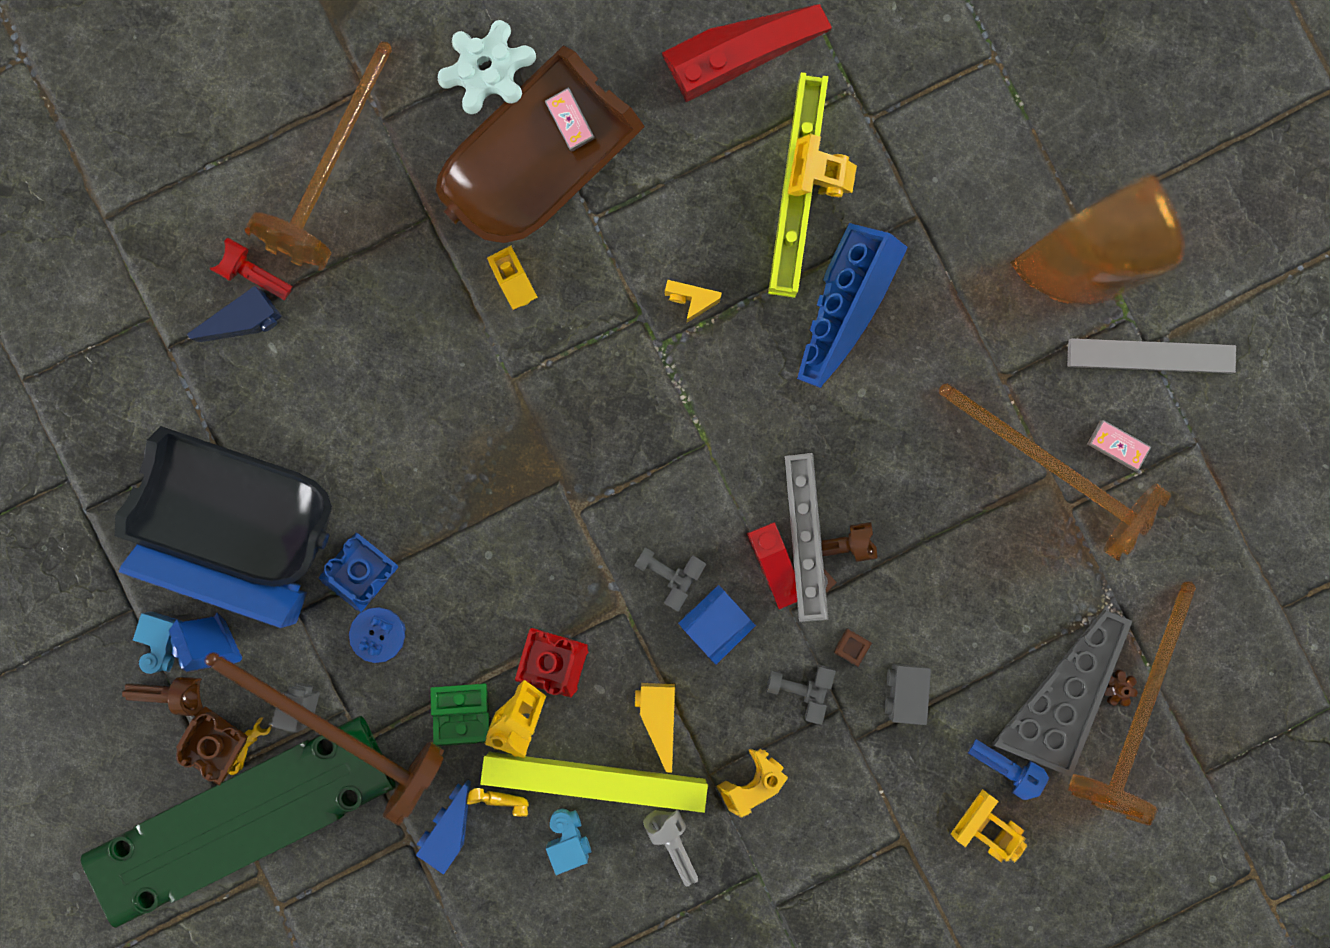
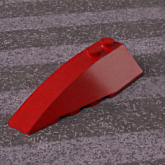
[662,4,832,102]

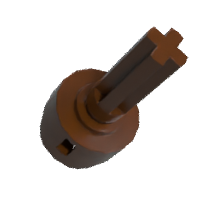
[821,522,878,562]
[122,677,203,716]

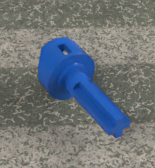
[968,739,1049,800]

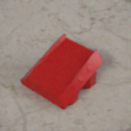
[515,628,589,698]

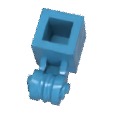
[133,611,183,674]
[546,808,592,875]

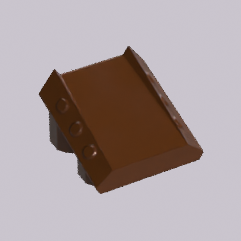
[176,706,248,786]

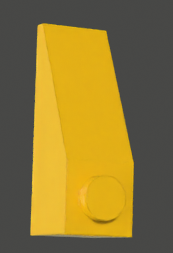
[635,683,675,773]

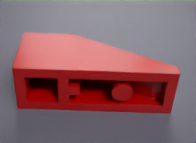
[747,522,797,609]

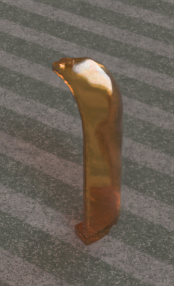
[1010,176,1184,304]

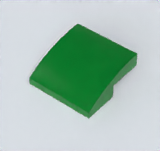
[431,683,490,746]

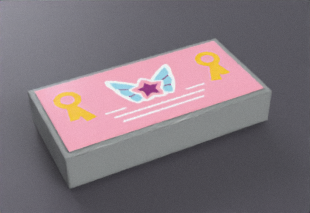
[545,88,595,152]
[1087,420,1151,471]

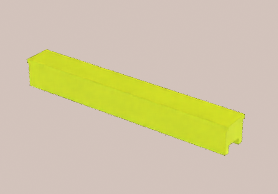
[768,73,828,298]
[480,752,708,813]

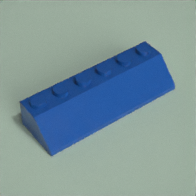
[118,544,307,628]

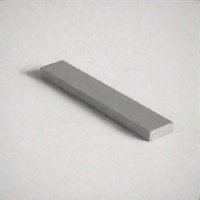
[1067,338,1236,374]
[785,453,828,622]

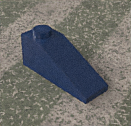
[187,286,282,342]

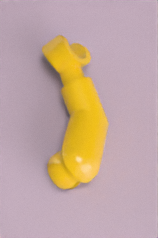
[229,717,272,775]
[467,788,529,817]

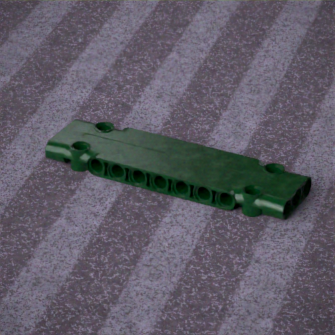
[81,716,396,928]

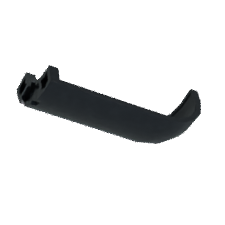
[114,426,332,587]

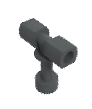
[634,547,706,611]
[766,664,836,725]

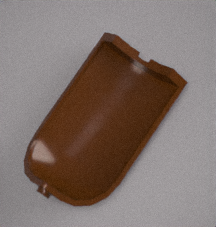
[436,45,645,243]

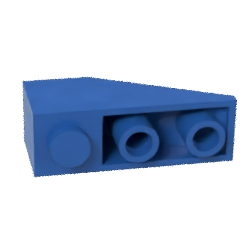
[416,780,471,875]

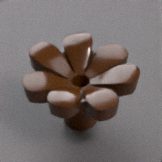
[1104,670,1138,706]

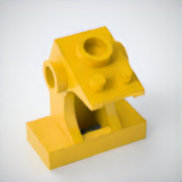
[788,134,857,197]
[485,680,546,758]
[716,749,788,818]
[951,789,1027,863]

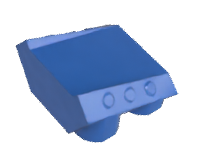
[319,533,398,613]
[678,585,756,664]
[169,613,242,672]

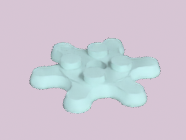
[438,20,536,114]

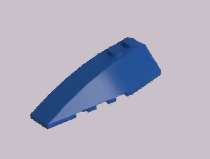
[797,223,908,388]

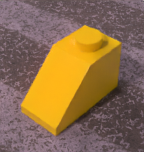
[487,246,538,310]

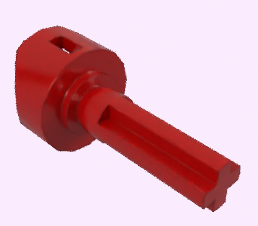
[210,238,293,300]

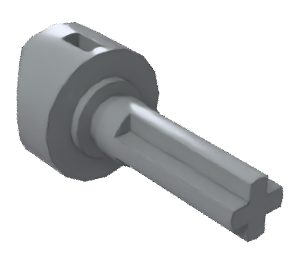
[643,809,698,886]

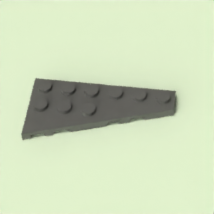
[991,610,1132,777]

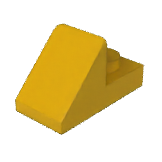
[665,280,722,322]

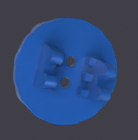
[349,607,405,663]

